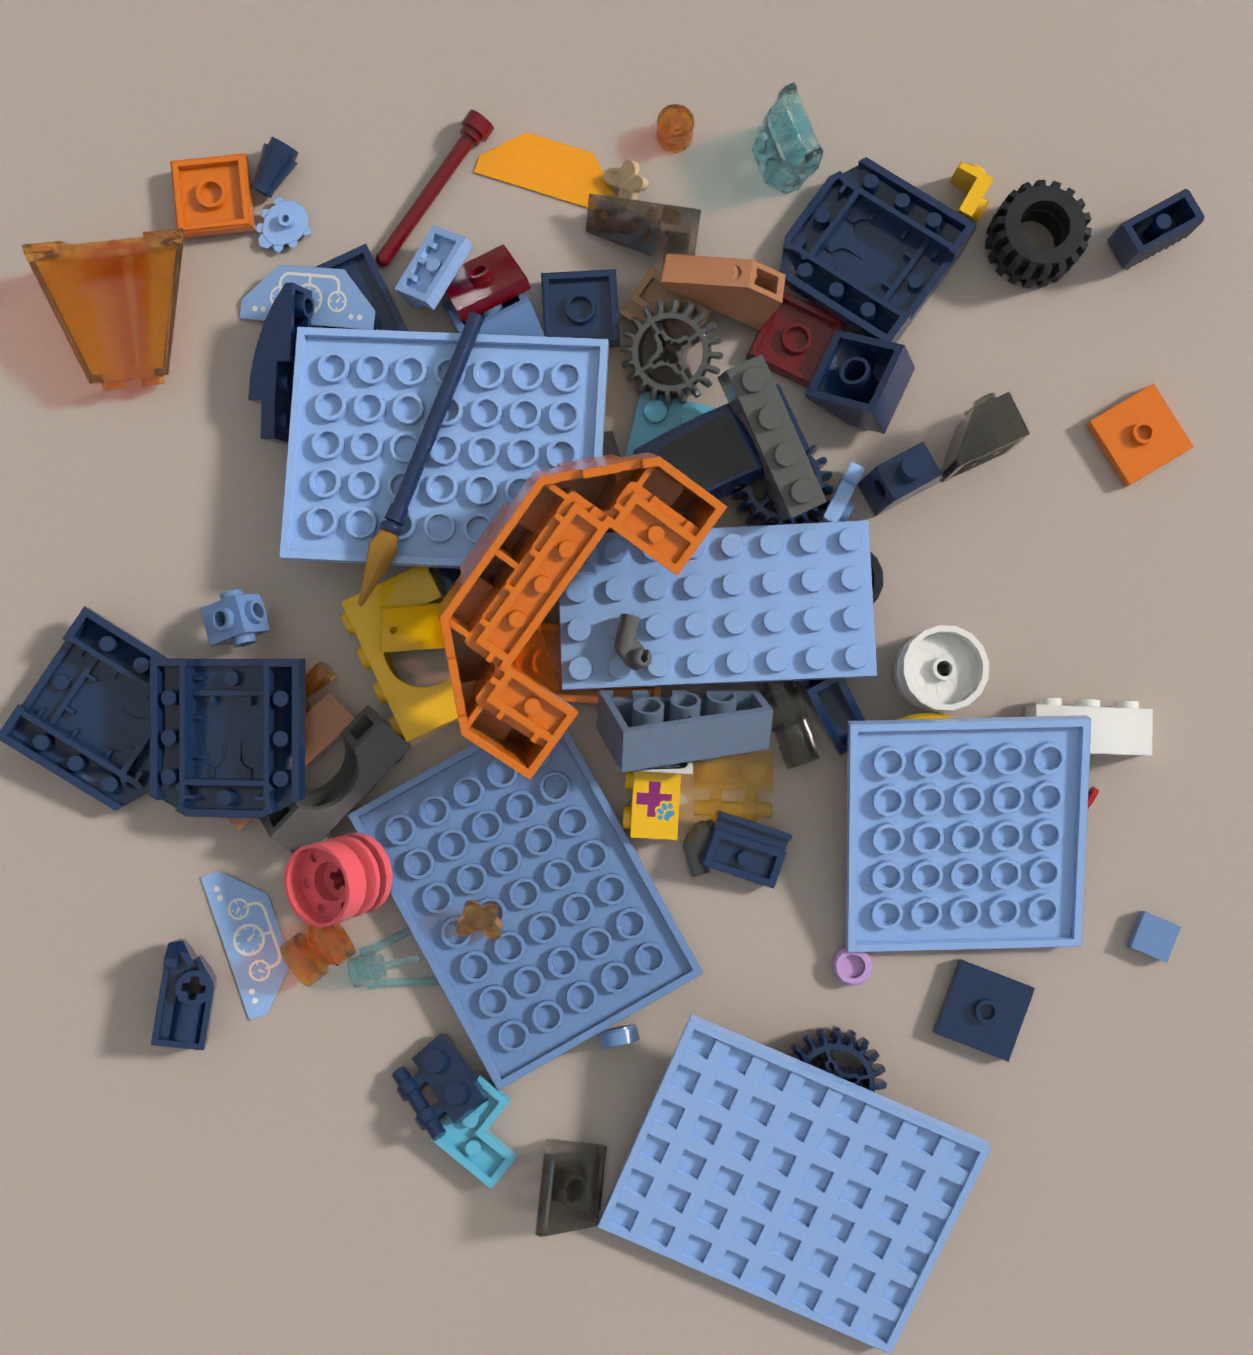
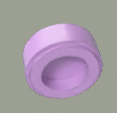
[832,946,872,986]

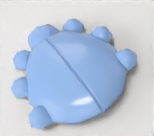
[255,197,311,253]

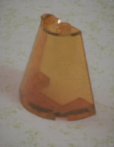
[22,228,185,391]

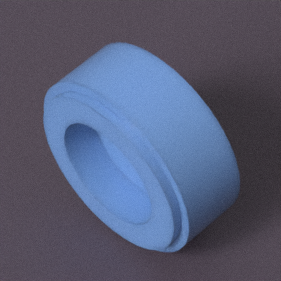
[599,1024,640,1049]

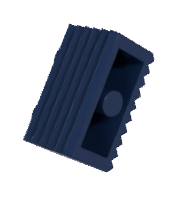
[1107,189,1205,270]

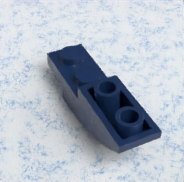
[248,282,314,444]

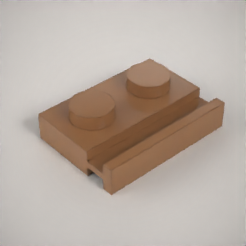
[619,266,713,356]

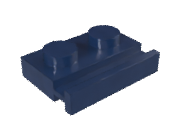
[699,810,792,889]

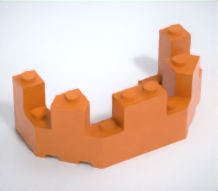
[438,452,727,780]

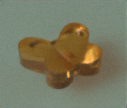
[456,900,503,940]

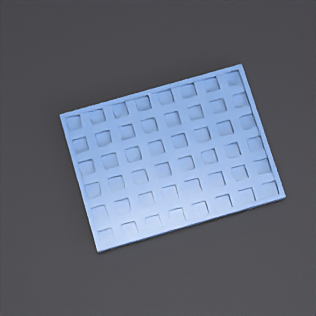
[598,1013,991,1354]

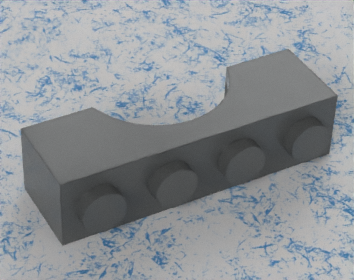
[717,354,827,520]
[259,705,412,853]

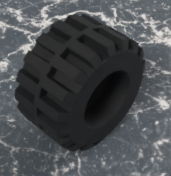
[985,180,1092,288]

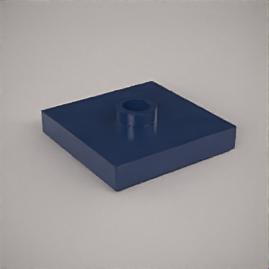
[541,269,620,347]
[933,958,1035,1062]

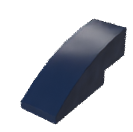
[795,679,865,756]

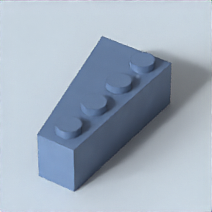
[597,689,773,773]

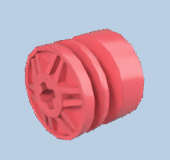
[284,832,393,928]

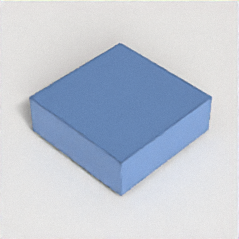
[1126,911,1181,963]

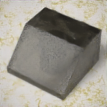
[940,392,1030,483]

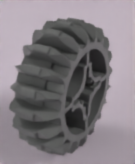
[620,299,724,405]

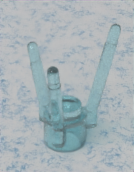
[348,927,440,990]

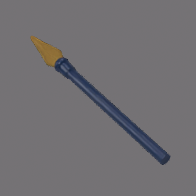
[358,312,485,606]

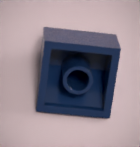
[805,329,915,434]

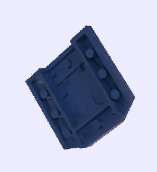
[779,157,977,343]
[0,606,168,811]
[150,658,306,818]

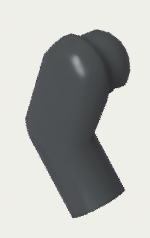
[614,614,652,671]
[683,820,715,877]

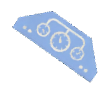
[240,264,375,330]
[201,871,292,1020]

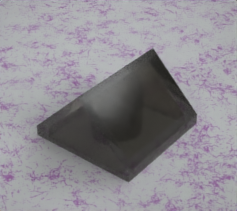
[535,1139,607,1237]

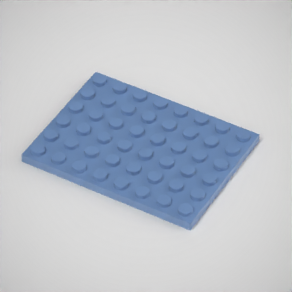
[348,729,703,1091]

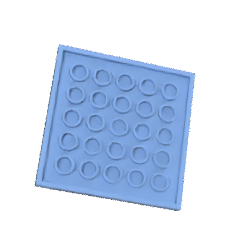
[846,715,1091,952]

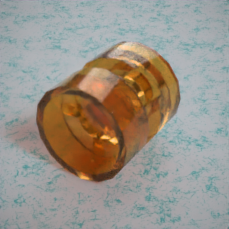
[280,923,356,987]

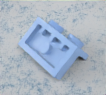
[394,225,473,310]

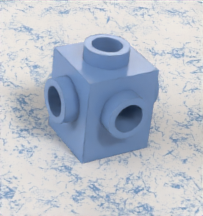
[200,589,270,648]

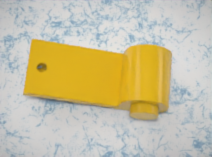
[379,603,445,653]

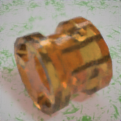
[656,104,694,153]

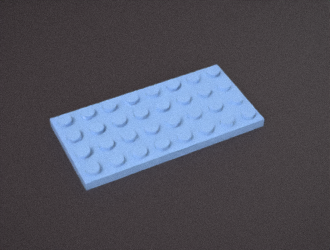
[559,520,877,691]

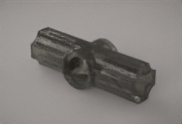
[756,681,820,770]

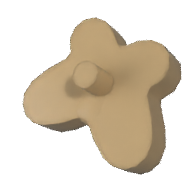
[604,160,649,209]

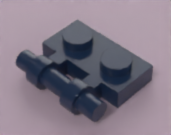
[392,1033,489,1141]

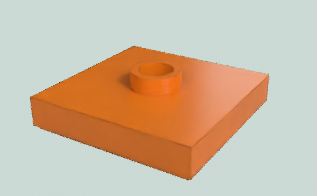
[170,153,255,239]
[1086,383,1194,488]

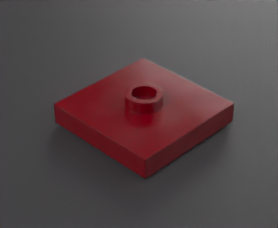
[445,244,531,322]

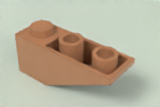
[659,254,786,330]

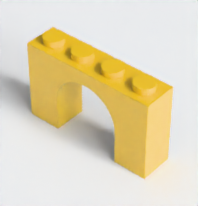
[340,567,458,743]

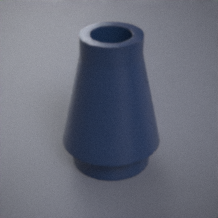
[251,137,299,198]

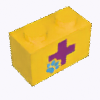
[623,771,681,840]

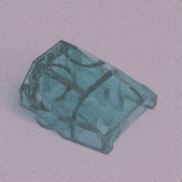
[752,82,823,195]

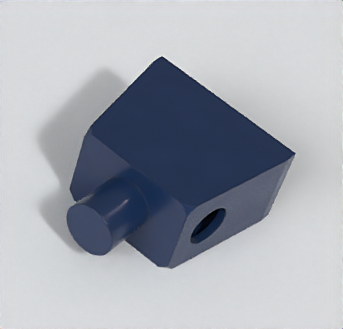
[857,442,942,517]

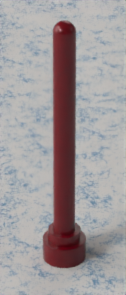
[376,109,494,267]

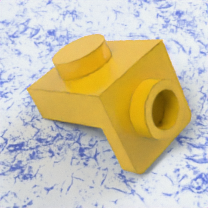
[950,161,994,222]

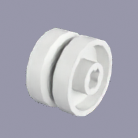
[893,625,989,713]

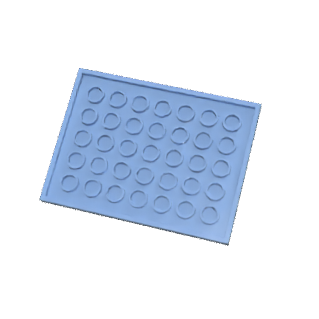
[279,327,609,575]

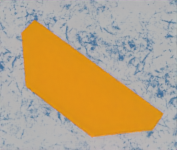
[474,132,617,215]

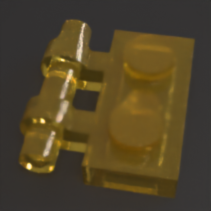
[694,752,773,821]

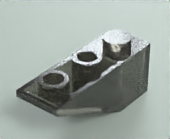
[586,194,701,259]

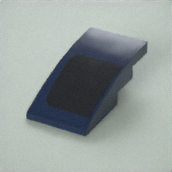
[633,384,810,500]

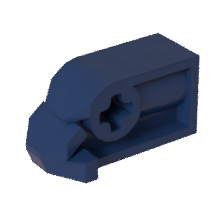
[151,939,217,1050]

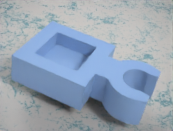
[818,462,865,523]

